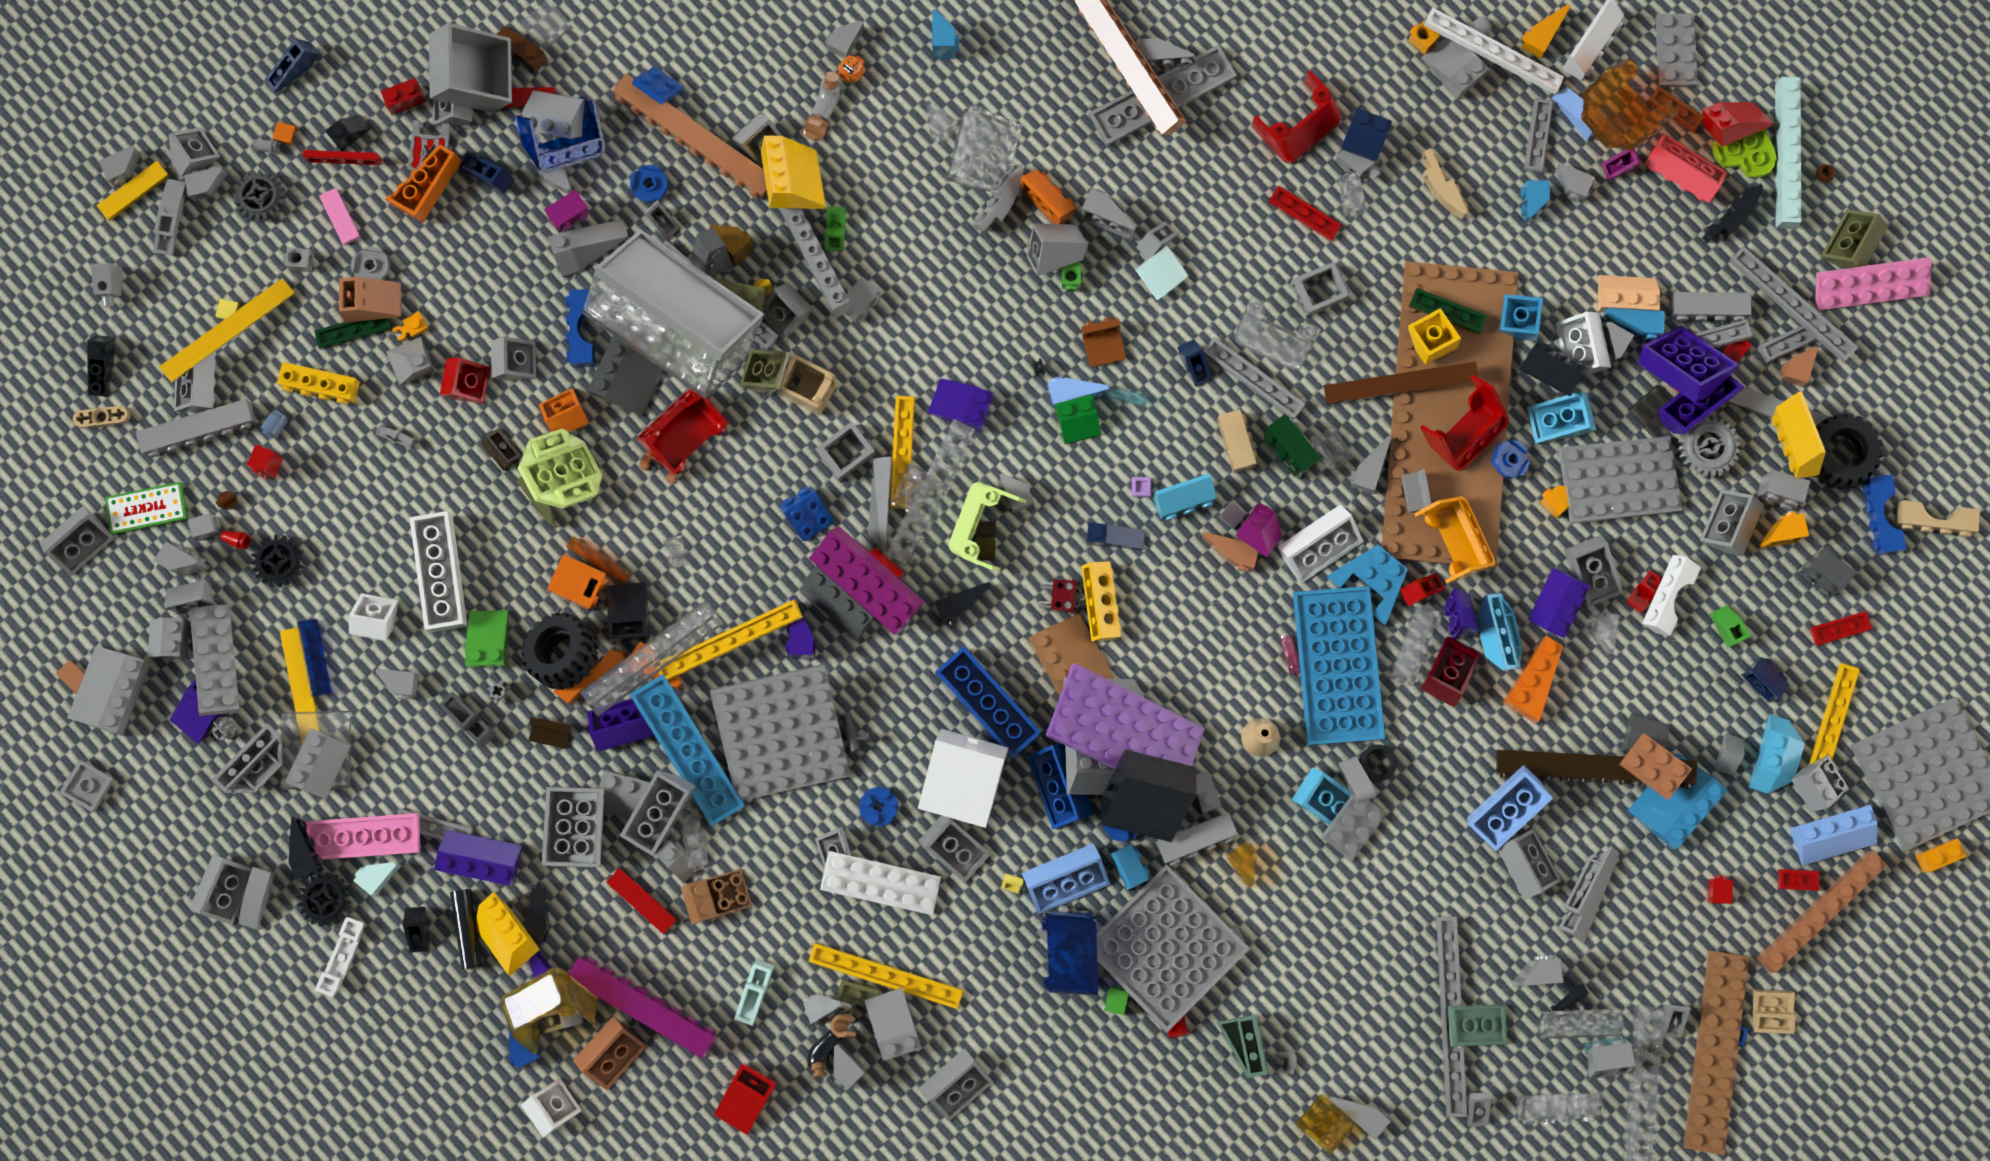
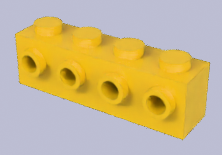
[277,362,360,405]

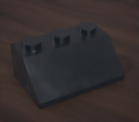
[1519,342,1589,396]

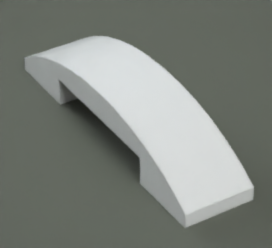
[315,917,365,998]

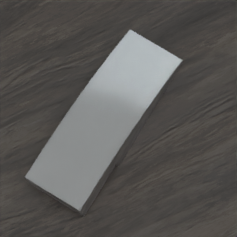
[239,867,275,930]

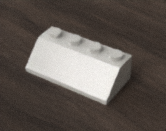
[1563,0,1624,80]
[1277,505,1364,584]

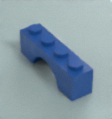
[566,289,595,368]
[1862,474,1906,556]

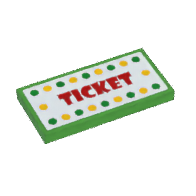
[105,482,188,535]

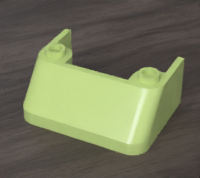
[949,482,1027,572]

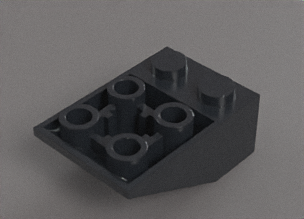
[607,582,651,643]

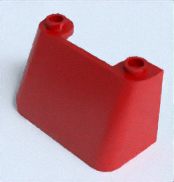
[637,389,729,475]

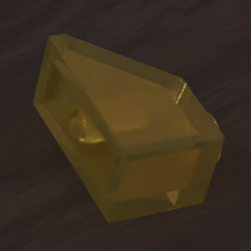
[1225,842,1257,888]

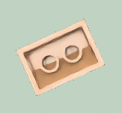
[1597,275,1660,313]

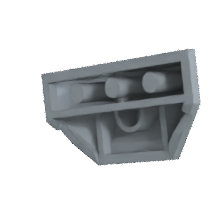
[211,723,283,793]

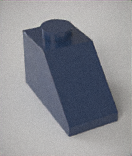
[1177,339,1212,387]

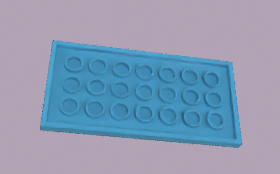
[1292,586,1385,746]

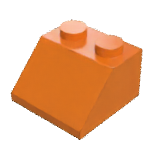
[539,388,589,432]

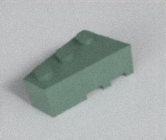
[1217,1014,1269,1078]

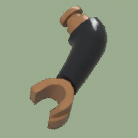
[807,1014,856,1079]

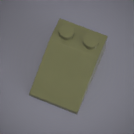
[740,349,790,394]

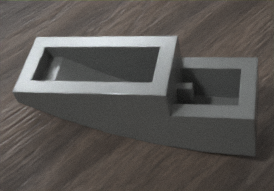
[439,692,496,748]

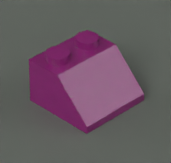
[544,189,590,233]
[1236,502,1283,557]

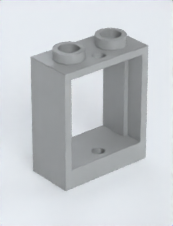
[1290,262,1350,317]
[815,421,876,482]

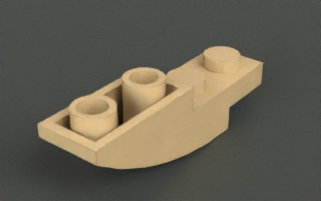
[1422,148,1469,220]

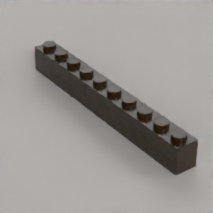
[1495,750,1698,789]

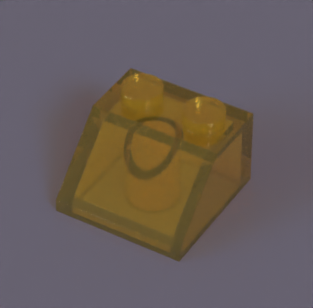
[1295,1094,1356,1155]

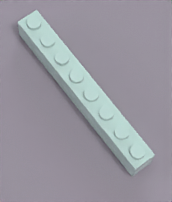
[1775,77,1801,229]

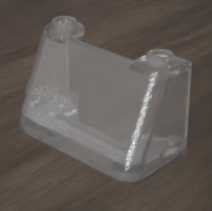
[1235,296,1321,370]

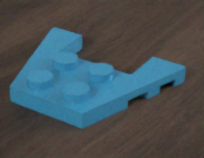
[1327,545,1408,625]

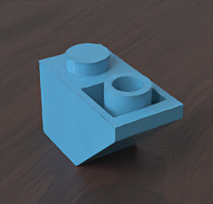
[1520,180,1550,222]

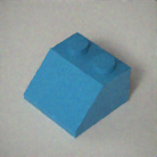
[932,10,959,59]
[1500,294,1543,341]
[1110,845,1150,891]

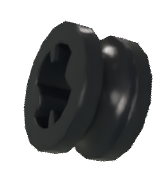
[1032,358,1045,377]

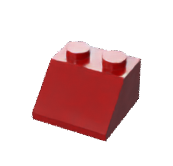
[439,357,491,404]

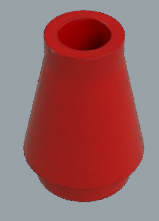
[220,530,251,550]

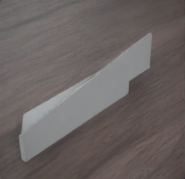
[868,457,892,553]
[1559,846,1619,942]

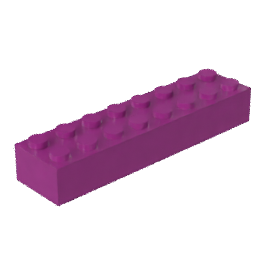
[566,956,719,1058]

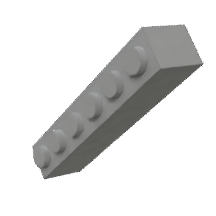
[136,399,257,458]

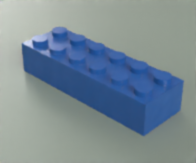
[935,646,1042,760]

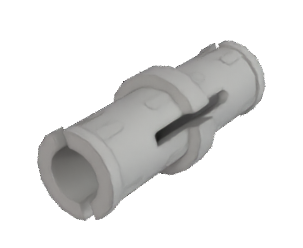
[376,424,416,449]

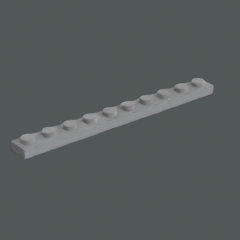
[1436,917,1467,1117]

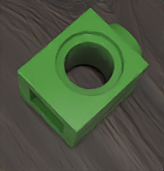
[1061,262,1081,292]
[1104,984,1128,1015]

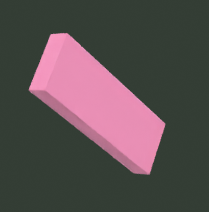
[319,188,361,246]

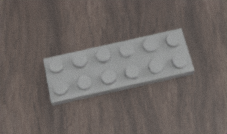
[190,604,240,716]

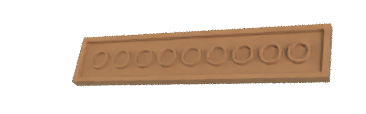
[1683,950,1749,1155]

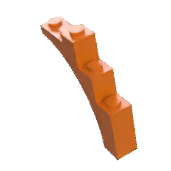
[553,641,684,705]

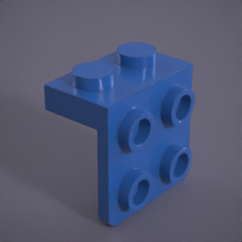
[779,486,834,541]

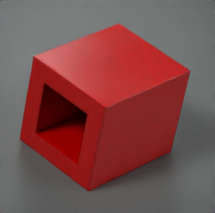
[1708,875,1733,904]

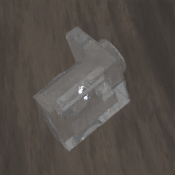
[663,535,689,568]

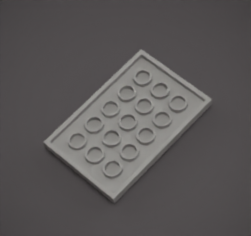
[1558,436,1683,524]

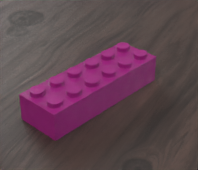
[809,526,925,635]

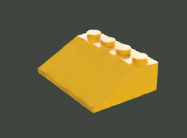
[761,136,826,209]

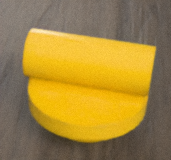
[753,279,772,297]

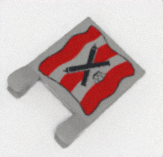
[407,120,452,171]

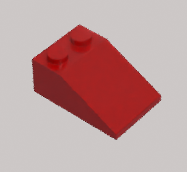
[1702,102,1773,147]

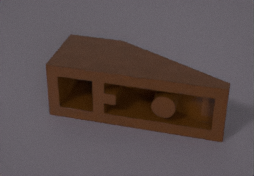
[497,26,548,73]

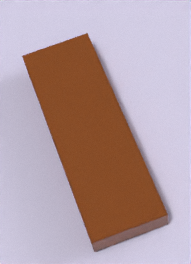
[1647,86,1703,134]

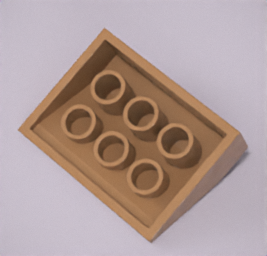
[1029,613,1115,698]

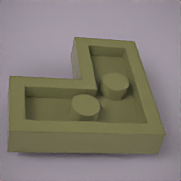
[836,980,880,1015]

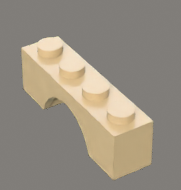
[1895,500,1980,537]

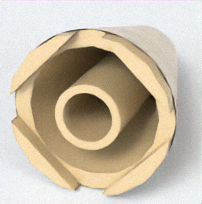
[1241,718,1280,757]

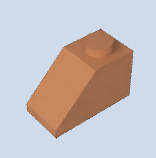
[1780,347,1818,387]

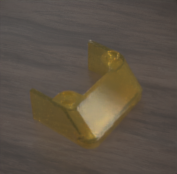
[501,968,598,1055]

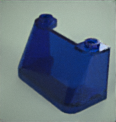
[1042,910,1098,995]

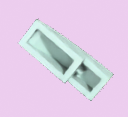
[734,959,775,1026]

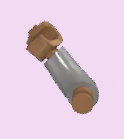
[802,71,841,140]

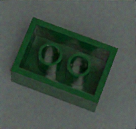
[1264,414,1321,479]

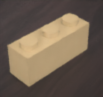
[1217,410,1258,473]

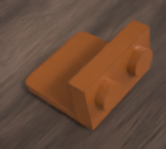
[1081,317,1126,367]

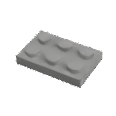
[1321,795,1386,861]

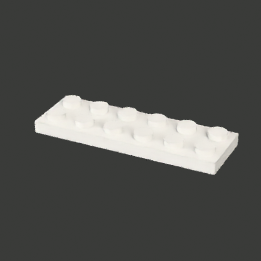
[820,851,941,915]

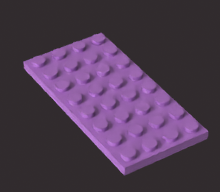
[1046,663,1205,769]

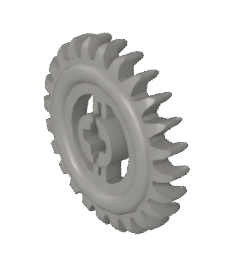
[1678,416,1742,478]

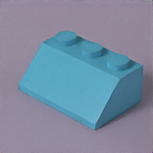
[1153,473,1216,521]

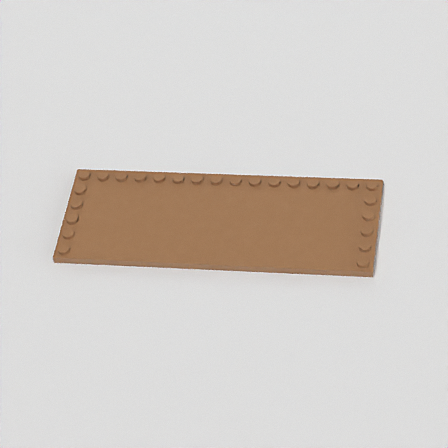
[1381,261,1518,569]

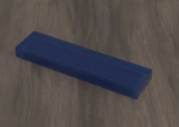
[297,619,332,697]

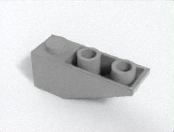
[1139,38,1198,69]

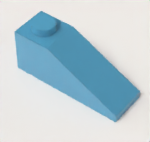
[1603,308,1665,340]

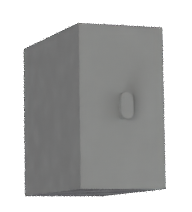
[429,23,512,113]

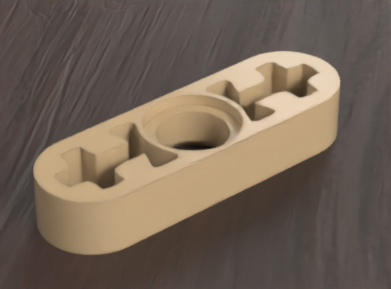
[73,406,131,429]

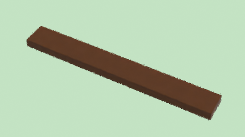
[1323,361,1479,405]

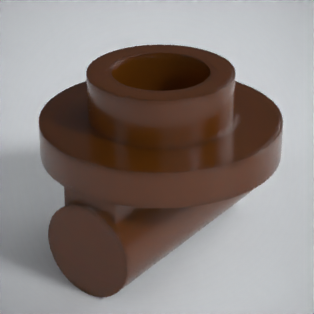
[216,491,237,510]

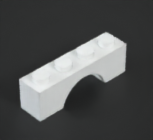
[1642,555,1701,636]

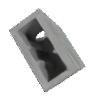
[1335,150,1381,181]
[91,263,122,307]

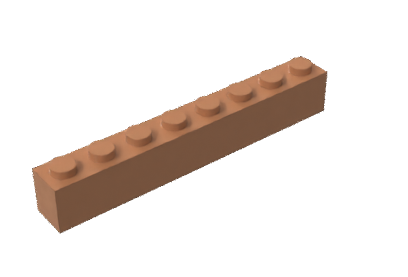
[1756,850,1887,973]

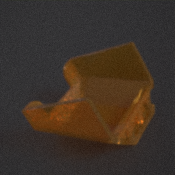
[1581,57,1679,150]

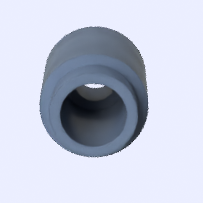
[260,410,288,439]

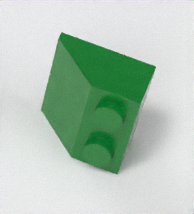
[1055,394,1101,445]

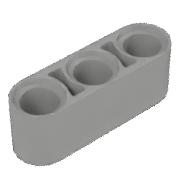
[1337,756,1376,804]

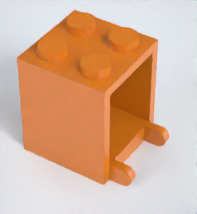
[546,554,608,611]

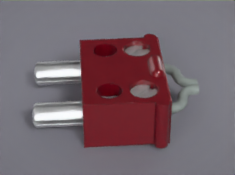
[1038,579,1085,615]

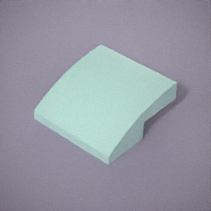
[1135,245,1188,300]

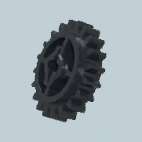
[250,535,306,588]
[297,872,352,927]

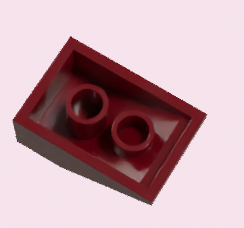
[1420,636,1481,707]

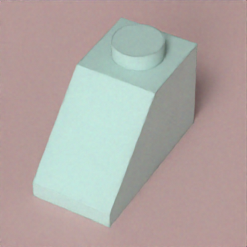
[353,862,401,896]

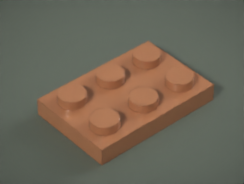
[1619,733,1692,801]

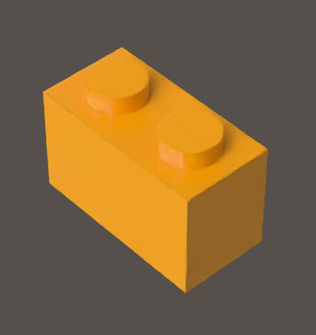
[1915,838,1967,873]

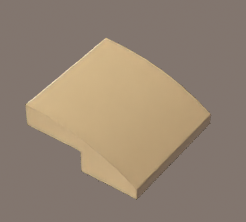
[1753,989,1796,1034]

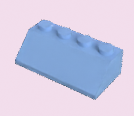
[1467,765,1553,851]
[1789,805,1877,866]
[1022,843,1110,914]

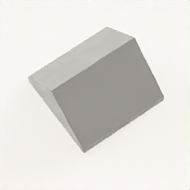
[815,827,852,868]

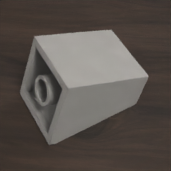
[1027,223,1088,275]

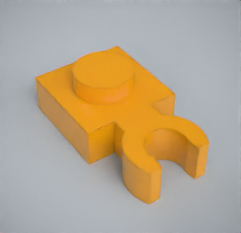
[392,311,429,342]

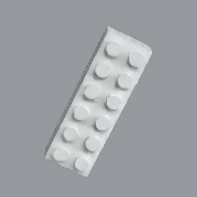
[410,511,468,633]

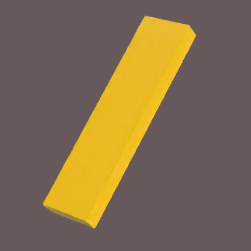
[96,161,170,221]

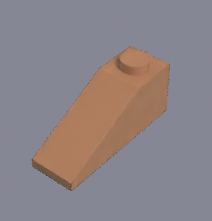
[1202,531,1258,572]

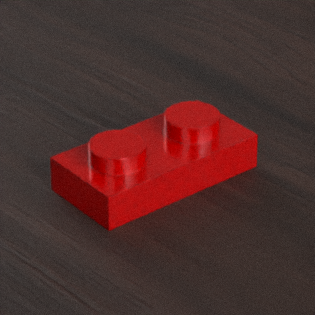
[1778,869,1819,891]

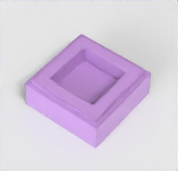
[1132,477,1151,497]

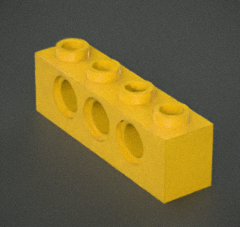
[1081,561,1121,642]

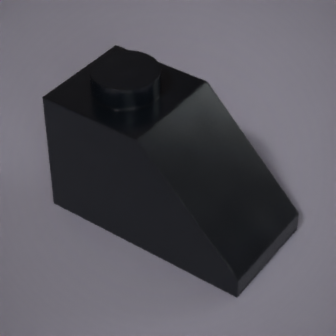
[325,114,371,151]
[402,907,430,953]

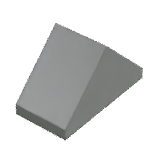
[644,200,681,240]
[1603,322,1634,363]
[1714,733,1745,776]
[1661,1005,1691,1038]

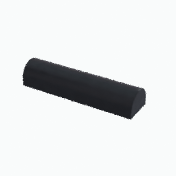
[450,889,482,970]

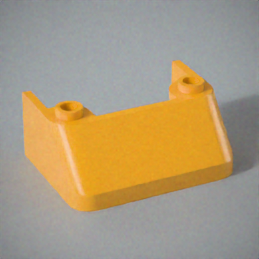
[1414,496,1495,584]

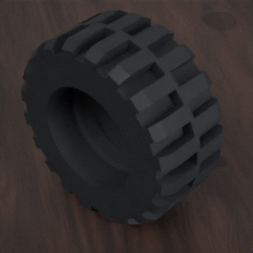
[1812,413,1884,489]
[521,612,599,690]

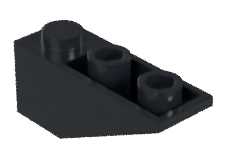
[87,335,115,397]
[288,816,324,880]
[521,882,550,945]

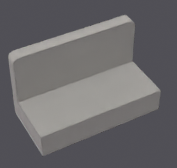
[1401,469,1432,513]

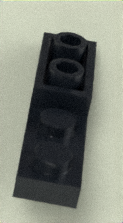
[1702,183,1763,244]

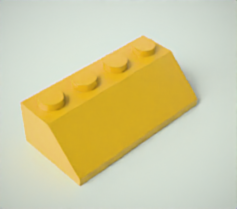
[1771,392,1826,479]
[476,892,540,976]

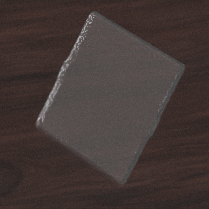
[281,711,352,790]

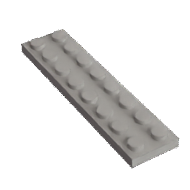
[1088,44,1237,147]

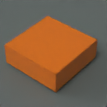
[272,122,297,145]

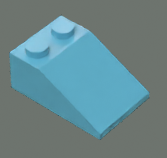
[1527,391,1596,444]
[1292,767,1352,825]

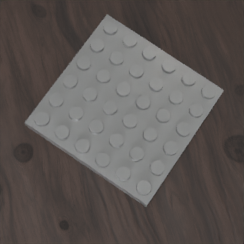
[710,664,850,801]
[1850,697,1990,852]
[1083,864,1250,1033]

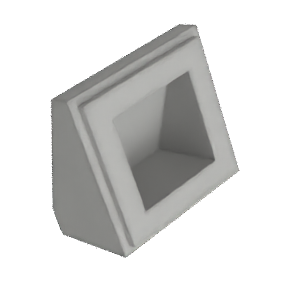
[1219,501,1246,530]

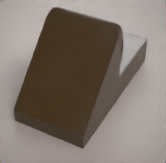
[976,521,996,560]

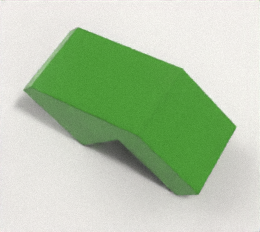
[825,206,846,251]

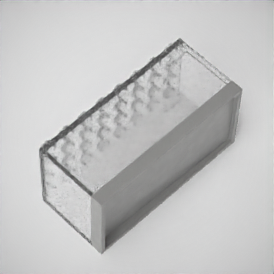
[582,229,764,399]

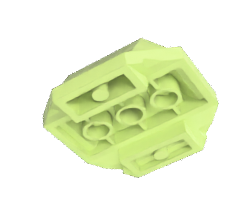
[518,428,602,509]

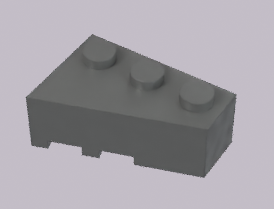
[690,228,733,277]

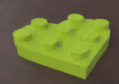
[1712,129,1777,178]

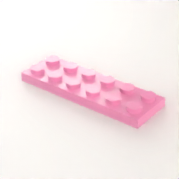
[1815,257,1932,310]
[306,813,421,860]

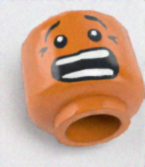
[838,55,865,83]

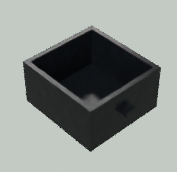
[1101,749,1197,843]

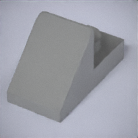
[1466,1093,1491,1126]

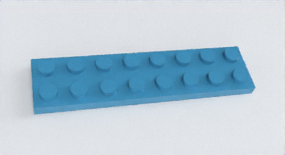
[630,673,745,826]

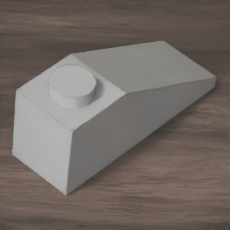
[1349,436,1392,494]
[1328,1096,1391,1140]

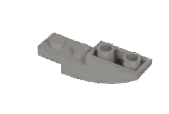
[972,164,1024,230]
[153,179,187,256]

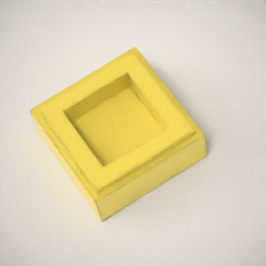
[215,299,240,320]
[1001,873,1024,894]

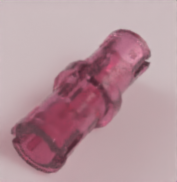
[1280,635,1301,675]

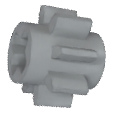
[487,680,512,704]
[211,716,237,741]

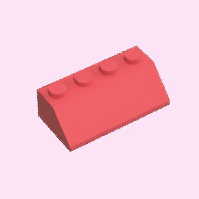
[1644,133,1728,203]

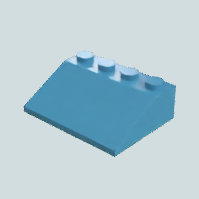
[1627,753,1728,850]

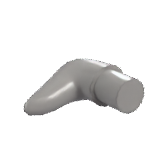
[1275,1051,1297,1074]

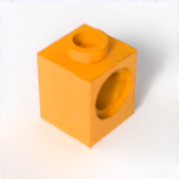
[1408,21,1440,55]

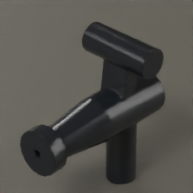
[1550,975,1592,1017]

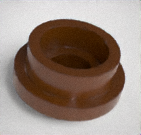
[1816,164,1835,183]

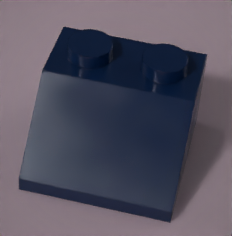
[1341,108,1392,162]
[1741,657,1790,703]

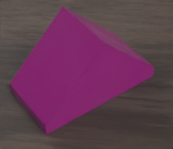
[1601,146,1641,180]

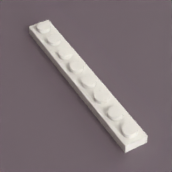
[1424,8,1564,95]

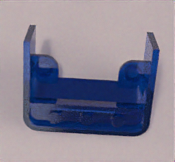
[515,96,605,173]

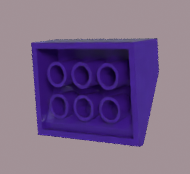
[1638,325,1739,404]

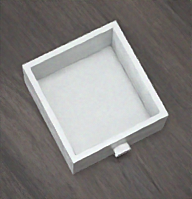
[918,729,1008,828]

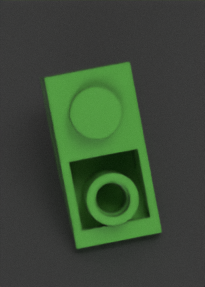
[1709,605,1751,648]

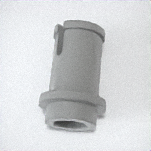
[253,139,279,154]

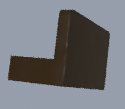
[529,717,572,749]

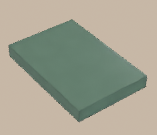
[1448,1004,1508,1046]

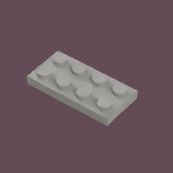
[1655,13,1698,87]

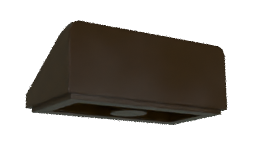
[481,428,522,471]

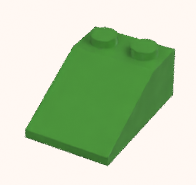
[465,610,509,669]

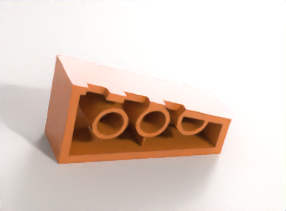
[385,144,462,223]
[1502,636,1563,724]

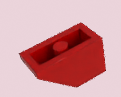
[1400,573,1446,606]

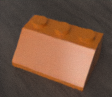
[1020,169,1076,224]

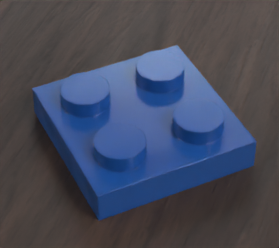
[632,67,683,105]

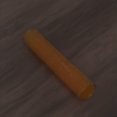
[566,536,631,584]

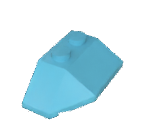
[1476,593,1523,671]
[1749,714,1805,794]

